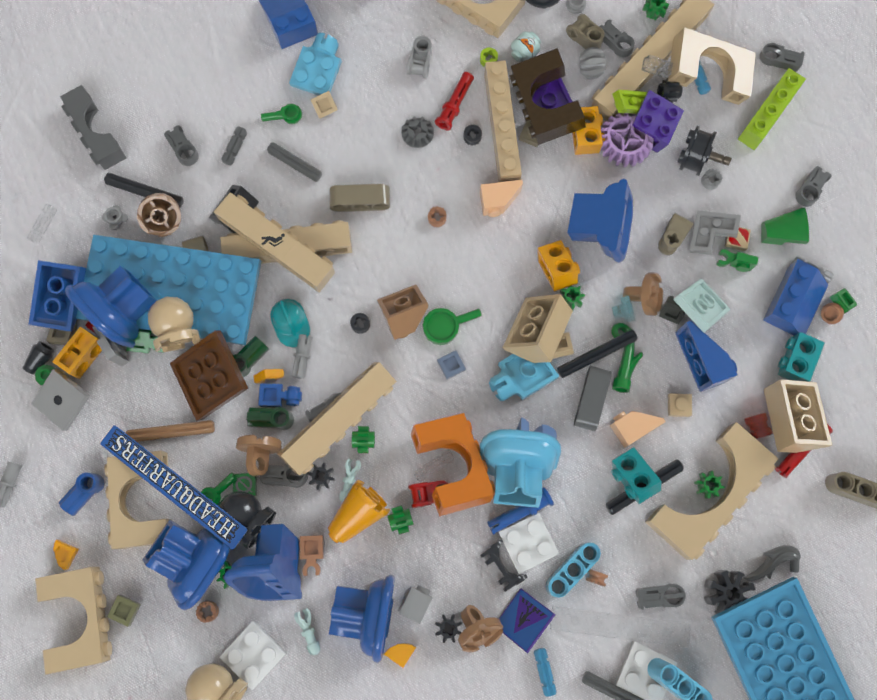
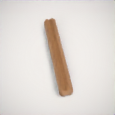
[126,420,215,442]

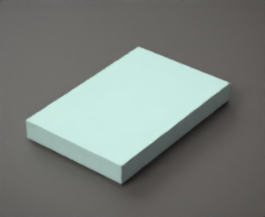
[673,279,730,332]

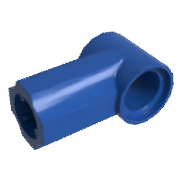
[58,472,105,516]

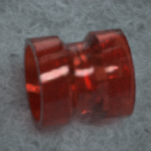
[744,413,773,439]

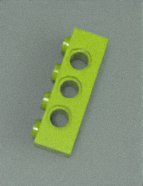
[737,68,806,151]

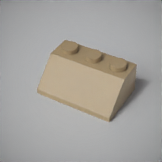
[502,294,573,363]
[764,379,832,453]

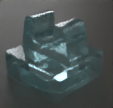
[612,296,636,323]

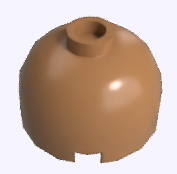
[137,193,181,237]

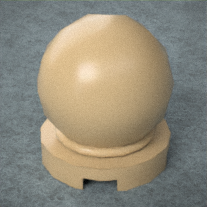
[148,296,200,352]
[185,663,248,700]

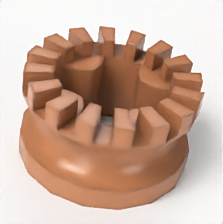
[428,206,447,227]
[585,569,608,587]
[196,601,219,623]

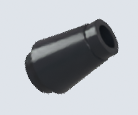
[22,341,54,375]

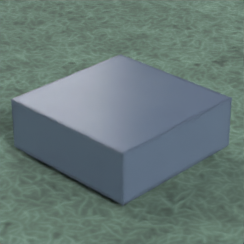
[437,350,466,380]

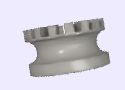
[701,169,723,190]

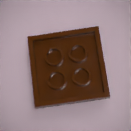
[170,330,249,421]

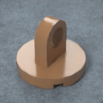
[622,272,663,316]
[236,435,282,476]
[458,605,503,652]

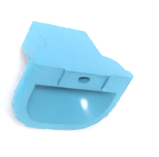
[479,429,561,508]

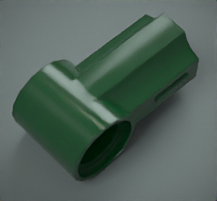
[233,336,269,377]
[246,407,294,430]

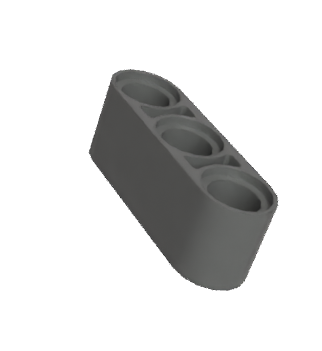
[574,365,612,432]

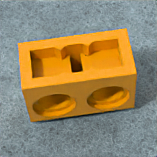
[572,106,605,155]
[537,240,580,291]
[52,326,102,379]

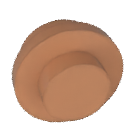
[821,303,844,324]

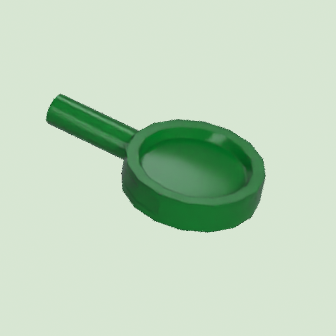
[423,308,482,345]

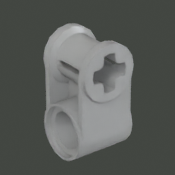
[407,36,432,78]

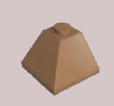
[377,284,429,340]

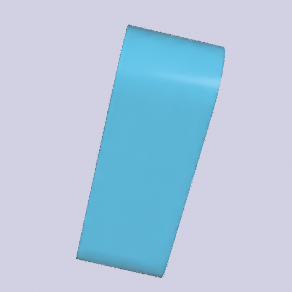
[546,542,601,598]
[647,658,713,700]

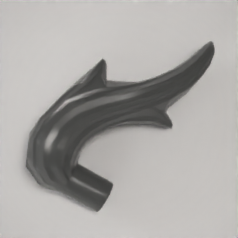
[744,545,801,581]

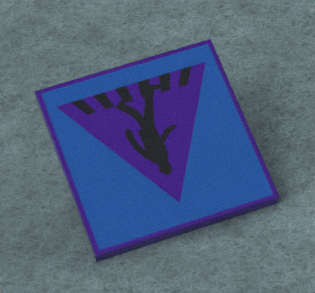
[499,588,556,653]

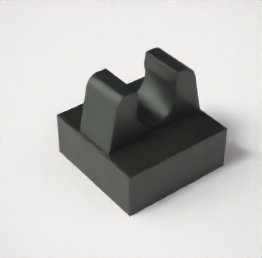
[659,296,685,325]

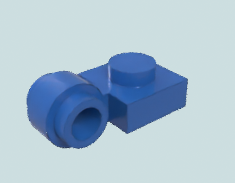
[258,384,302,407]

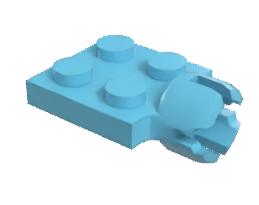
[289,33,342,96]
[489,354,559,401]

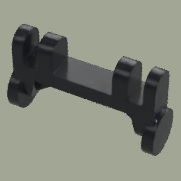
[480,539,528,592]

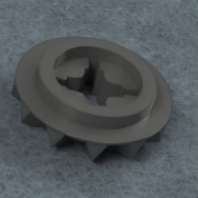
[401,116,434,148]

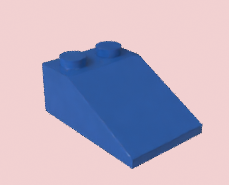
[259,0,318,49]
[28,260,86,332]
[675,321,738,392]

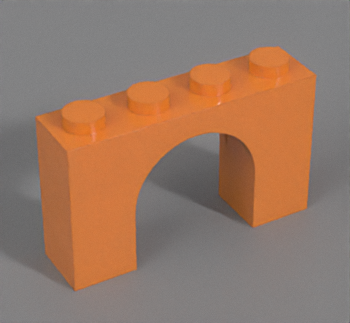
[411,413,495,516]

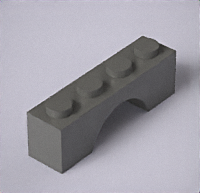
[60,85,126,170]

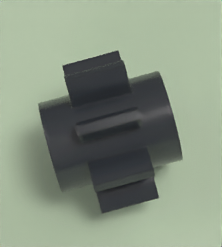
[657,78,683,103]
[307,462,336,491]
[435,614,462,643]

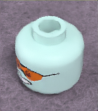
[511,31,541,62]

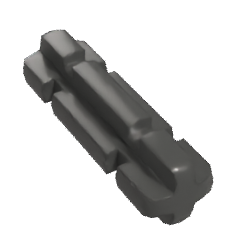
[221,126,247,166]

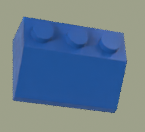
[763,259,828,336]

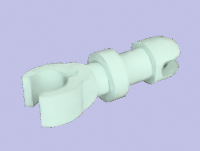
[339,459,361,502]
[294,608,320,655]

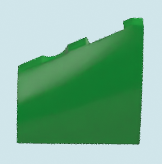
[761,208,809,245]

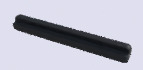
[104,173,184,208]
[557,330,638,378]
[606,459,684,515]

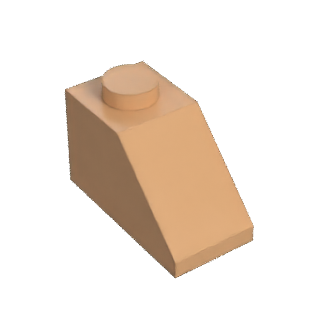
[480,180,523,217]
[610,411,666,448]

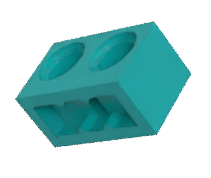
[777,332,825,382]
[611,447,661,504]

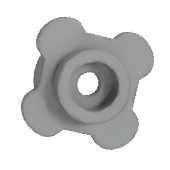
[102,205,128,230]

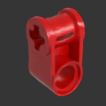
[408,480,449,508]

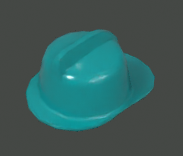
[270,299,310,348]

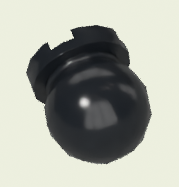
[218,491,276,549]

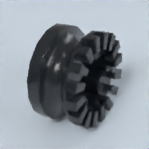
[463,125,482,146]
[350,313,370,334]

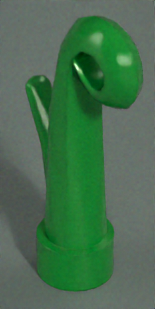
[611,323,643,393]

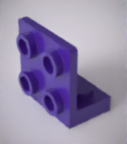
[632,90,684,153]

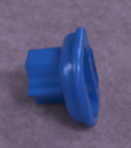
[567,179,633,263]
[65,266,157,348]
[142,520,230,611]
[224,524,302,601]
[329,575,395,663]

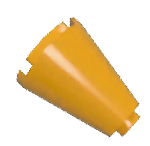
[328,480,390,543]

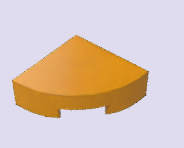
[253,369,284,384]
[53,539,79,570]
[384,643,416,668]

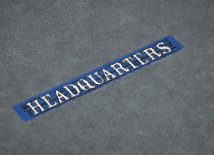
[100,425,247,550]

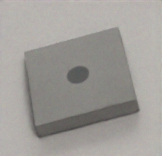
[31,369,90,431]

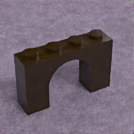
[509,48,586,145]

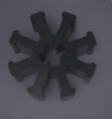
[704,570,756,614]

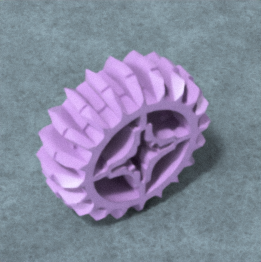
[601,113,654,168]

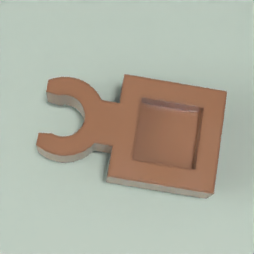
[300,535,324,576]

